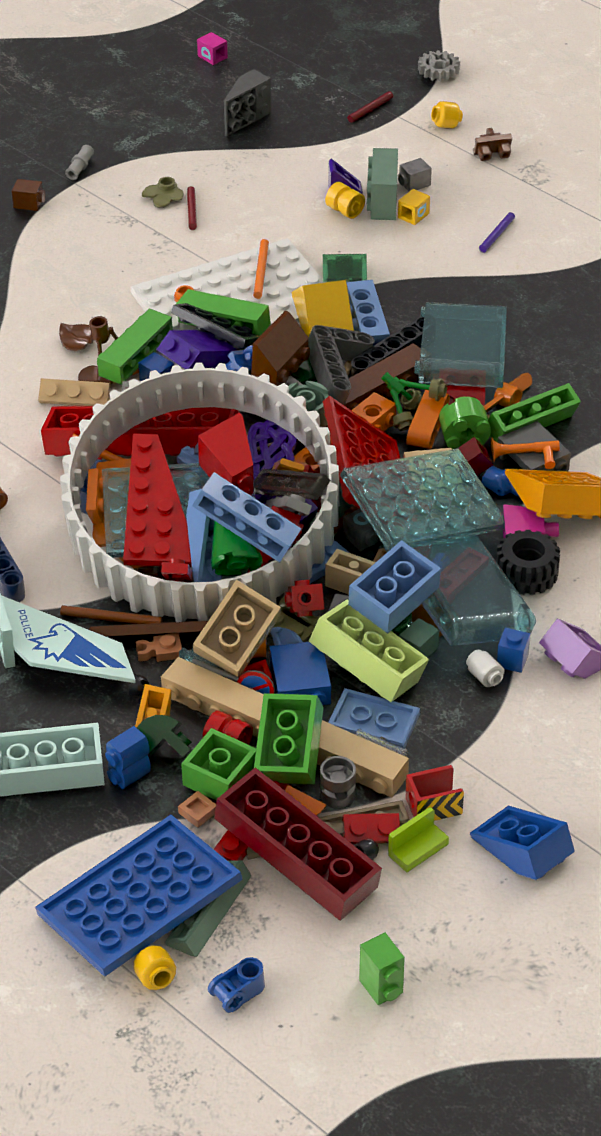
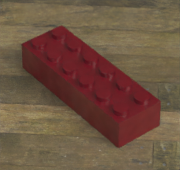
[214,767,382,921]

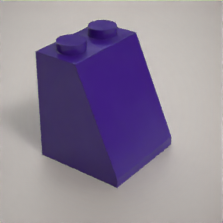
[156,330,239,369]

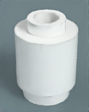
[466,650,504,687]

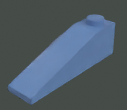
[186,489,222,582]

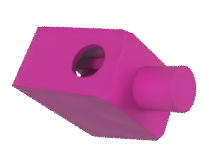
[502,505,559,538]

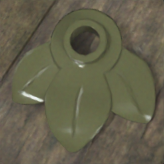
[142,177,184,208]

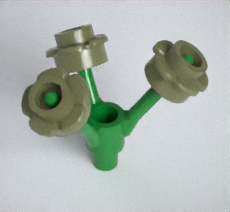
[381,372,447,431]

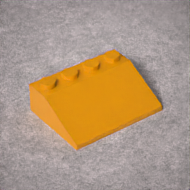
[505,469,601,519]

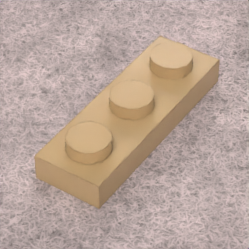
[38,378,111,406]

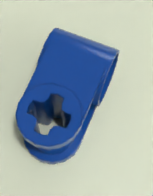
[207,957,265,1013]

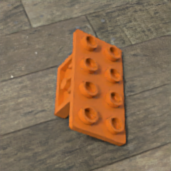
[86,458,131,547]

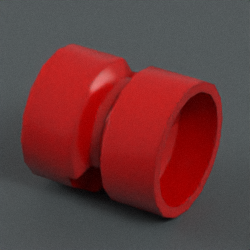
[203,710,253,745]

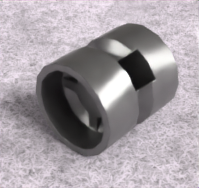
[320,756,356,808]

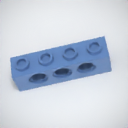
[346,280,390,346]
[192,472,301,563]

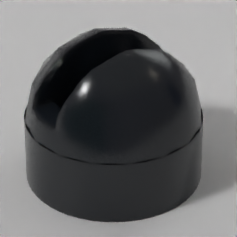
[129,674,149,696]
[355,839,379,860]

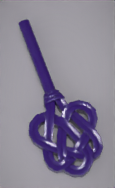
[248,420,297,497]

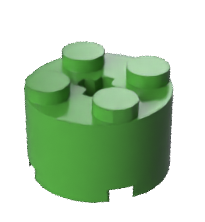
[439,397,491,450]

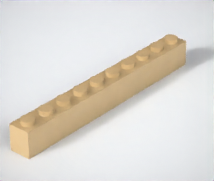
[161,657,409,798]

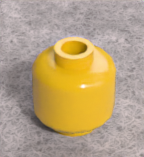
[431,101,463,128]
[133,945,176,990]

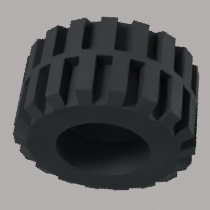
[495,530,560,595]

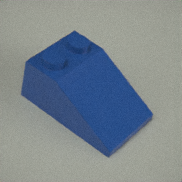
[470,805,575,880]

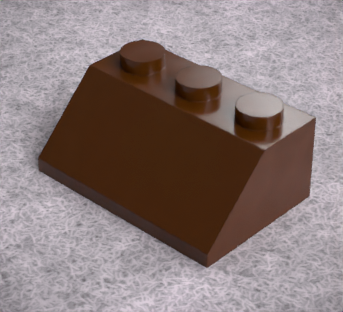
[251,311,310,386]

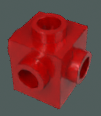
[284,580,324,617]

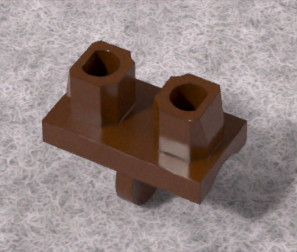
[473,128,512,161]

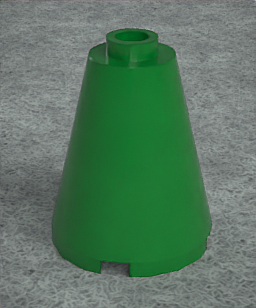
[211,521,263,576]

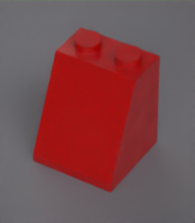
[198,412,254,496]

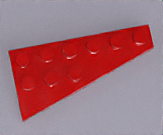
[123,434,192,567]

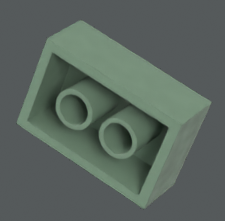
[367,148,398,220]

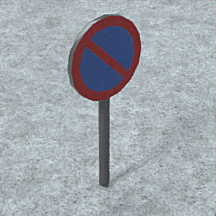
[192,658,275,694]

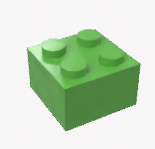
[181,728,256,801]

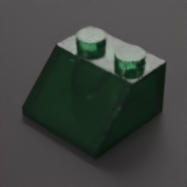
[322,254,367,282]

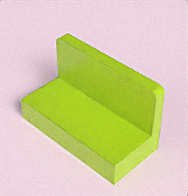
[388,807,449,872]

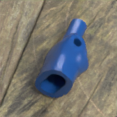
[481,466,520,497]

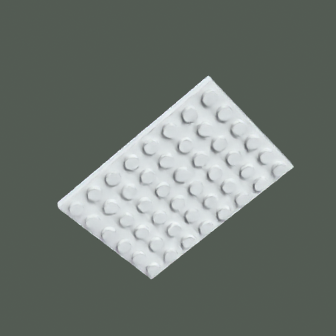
[131,238,326,342]

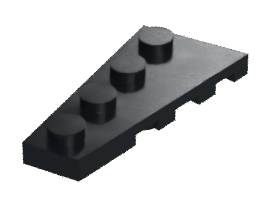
[171,303,263,350]

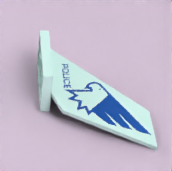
[0,593,136,683]

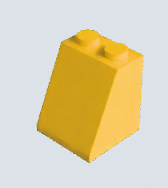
[292,280,354,337]

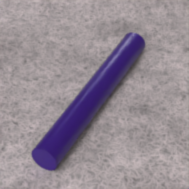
[479,212,515,253]

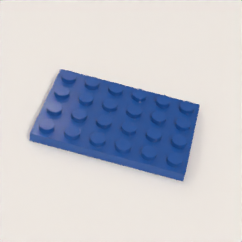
[35,815,242,977]

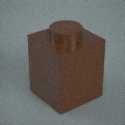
[12,179,46,211]

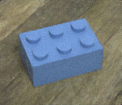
[348,540,441,633]

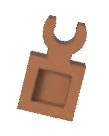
[136,633,183,662]

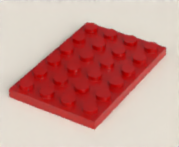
[323,396,420,542]

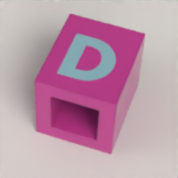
[197,32,228,65]

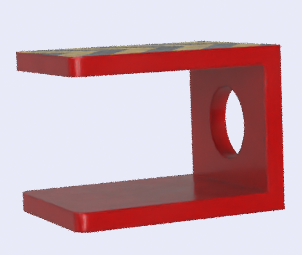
[405,765,464,821]

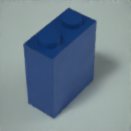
[270,642,331,705]

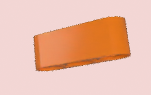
[406,390,450,450]

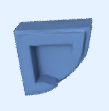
[270,627,303,646]

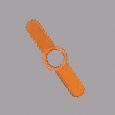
[484,373,532,413]

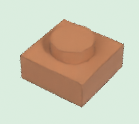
[178,791,216,828]

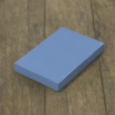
[328,688,420,752]

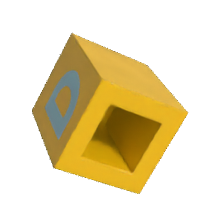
[398,189,430,225]

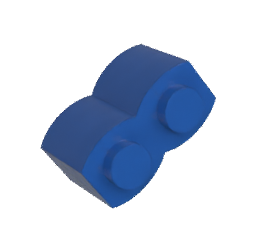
[105,726,151,789]

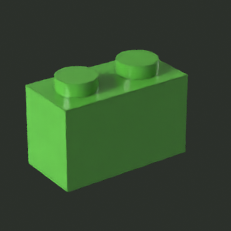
[359,932,405,1005]

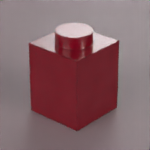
[453,437,493,481]

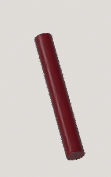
[347,91,393,123]
[187,186,197,230]

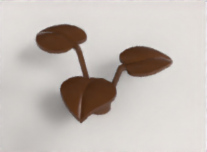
[59,316,158,385]

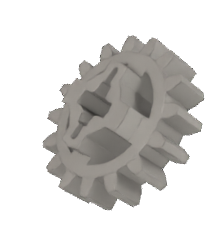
[418,50,460,81]

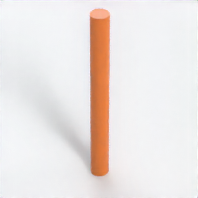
[253,239,269,299]

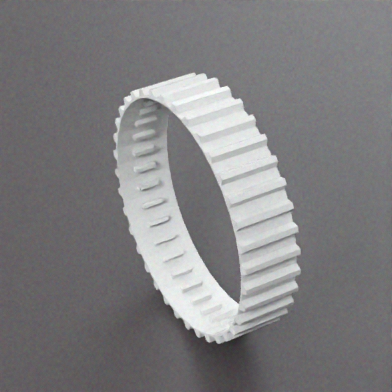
[60,363,340,622]

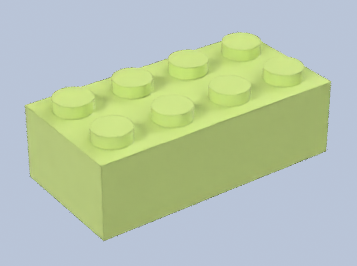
[309,599,429,702]

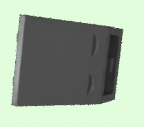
[224,69,271,136]

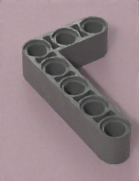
[308,325,374,405]

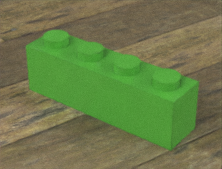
[176,289,271,335]
[97,308,173,385]
[488,383,581,443]

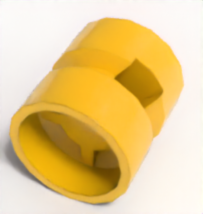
[325,182,365,219]

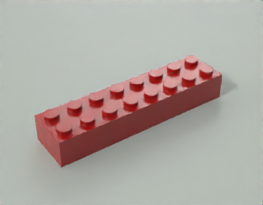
[41,406,238,457]

